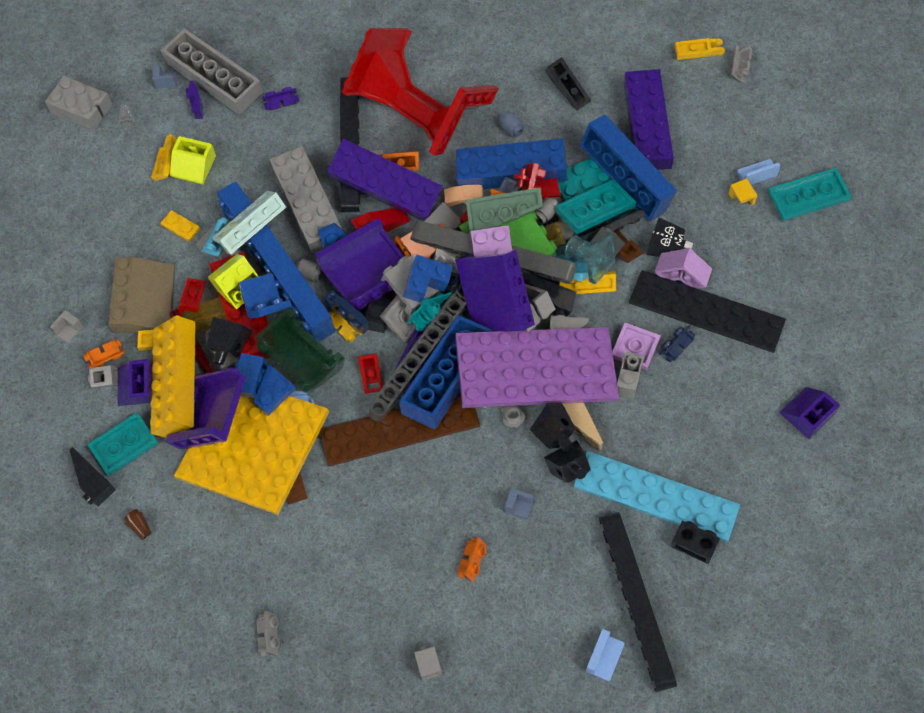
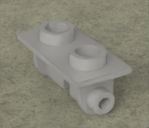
[731,45,753,82]
[256,611,280,657]

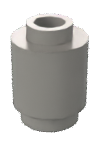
[534,197,559,224]
[296,259,324,282]

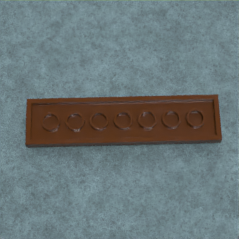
[320,392,480,467]

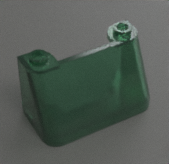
[256,307,345,393]

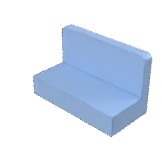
[737,159,780,185]
[586,629,625,681]

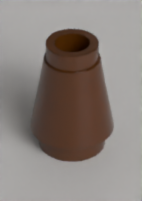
[124,509,152,540]

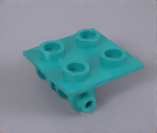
[407,292,452,331]

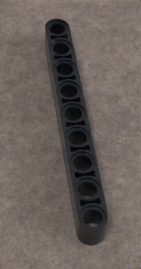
[340,77,360,213]
[599,512,677,693]

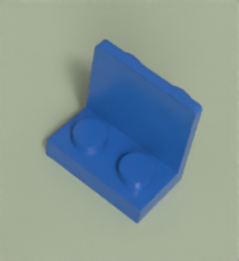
[239,273,292,319]

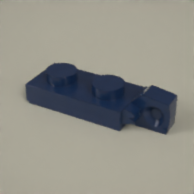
[324,290,368,334]

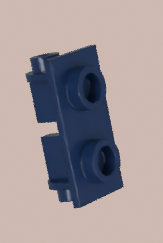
[659,325,695,362]

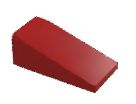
[358,353,383,394]

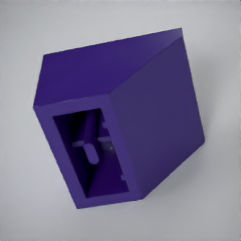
[118,359,153,406]
[780,387,840,439]

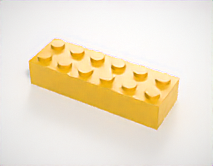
[150,315,195,438]

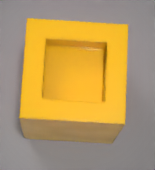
[728,178,758,205]

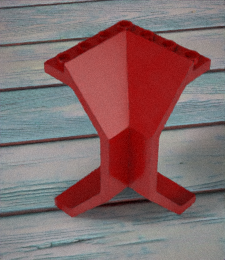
[342,28,499,156]

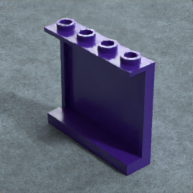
[315,218,404,310]
[455,250,535,332]
[165,367,246,449]

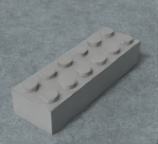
[161,28,263,115]
[269,146,342,254]

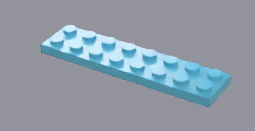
[574,451,740,542]

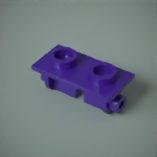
[262,87,299,111]

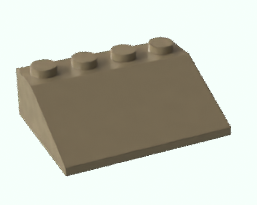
[108,257,175,333]

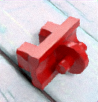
[514,163,546,191]

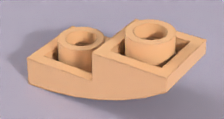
[444,185,484,207]

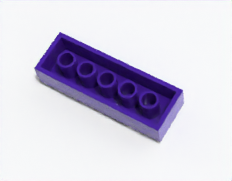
[624,69,674,170]
[327,139,443,221]

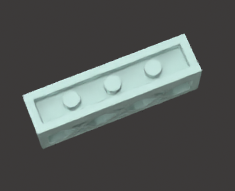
[212,191,286,254]

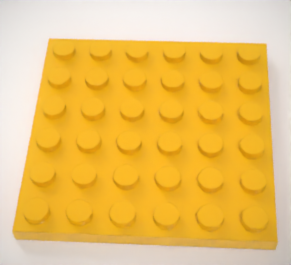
[174,396,329,515]

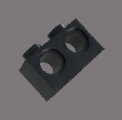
[671,520,720,564]

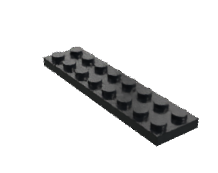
[629,270,786,353]

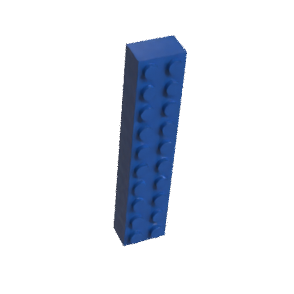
[217,182,335,343]

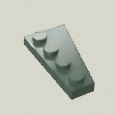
[466,188,543,234]

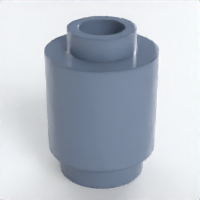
[499,111,525,137]

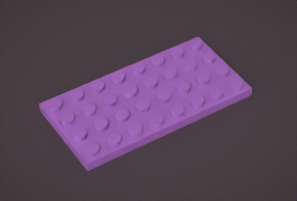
[455,327,619,408]

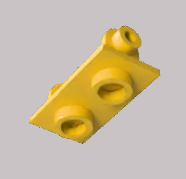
[329,307,362,342]

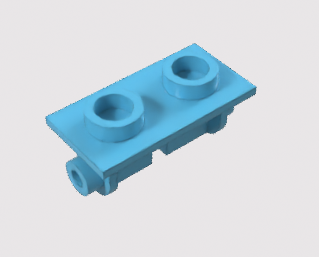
[202,218,228,257]

